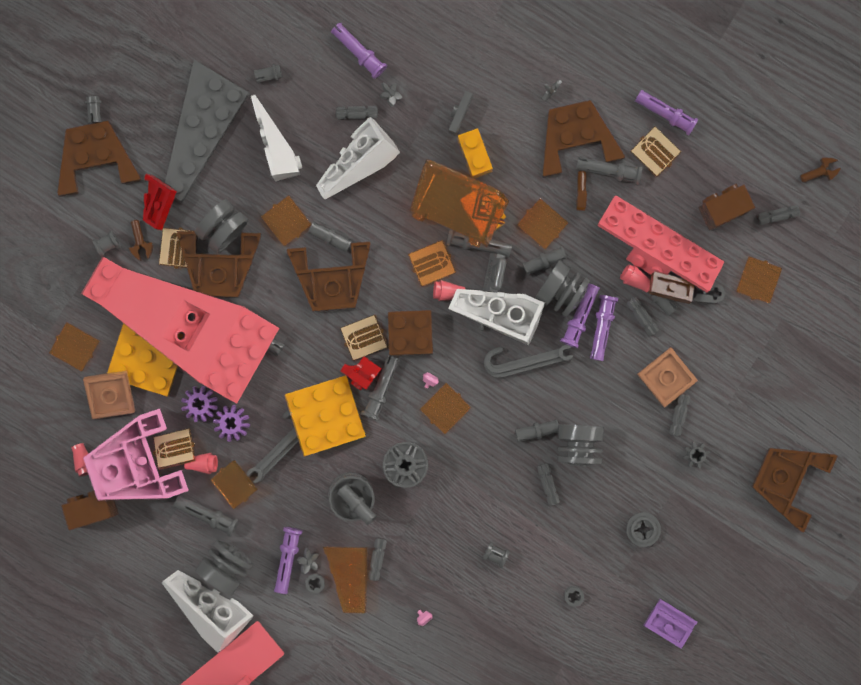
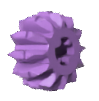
[181,386,218,422]
[213,405,250,442]

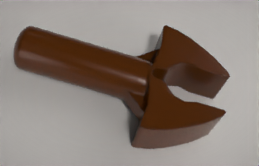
[800,157,841,183]
[576,171,587,211]
[129,220,153,261]

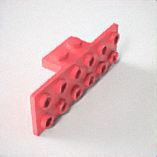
[598,196,724,293]
[181,621,284,685]

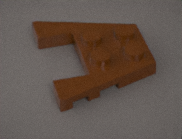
[543,100,625,177]
[58,121,141,197]
[177,231,261,297]
[287,241,371,312]
[752,448,838,533]

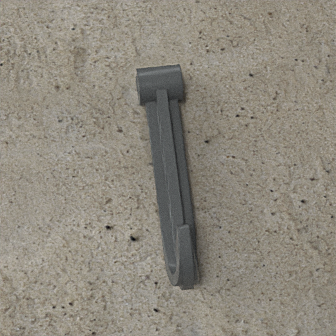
[484,345,573,378]
[247,410,299,484]

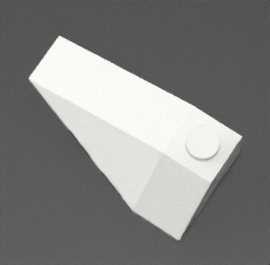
[251,95,302,181]
[316,117,400,199]
[448,289,545,345]
[162,570,253,653]

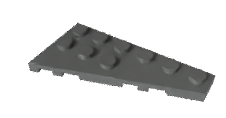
[165,60,249,202]

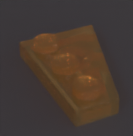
[323,546,367,613]

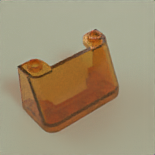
[409,159,509,248]

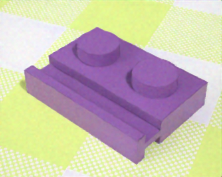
[644,598,697,649]

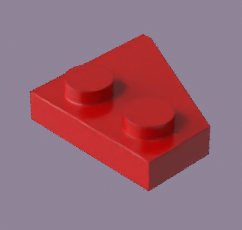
[143,174,177,230]

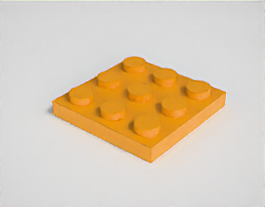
[107,323,184,397]
[284,375,366,456]

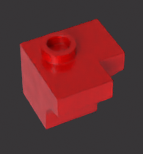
[340,356,382,391]

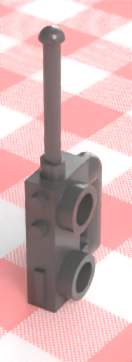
[478,253,507,331]

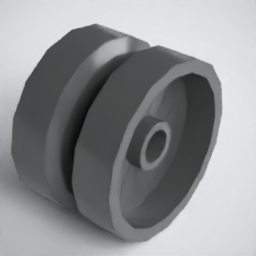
[194,199,249,254]

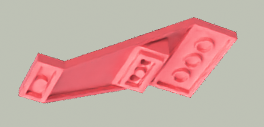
[81,257,279,403]

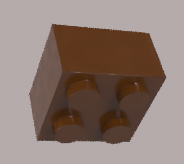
[698,183,756,231]
[388,310,433,356]
[61,491,119,530]

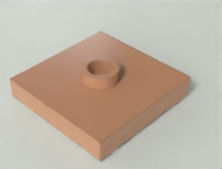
[637,347,698,408]
[83,371,135,419]

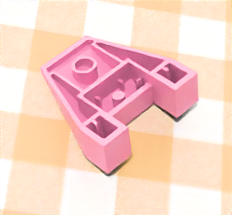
[83,409,189,500]

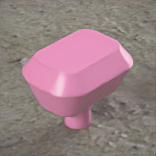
[423,372,439,389]
[417,610,432,626]

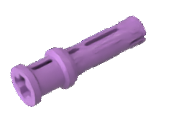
[331,23,387,79]
[635,90,698,136]
[560,283,600,349]
[590,295,619,361]
[274,527,303,594]

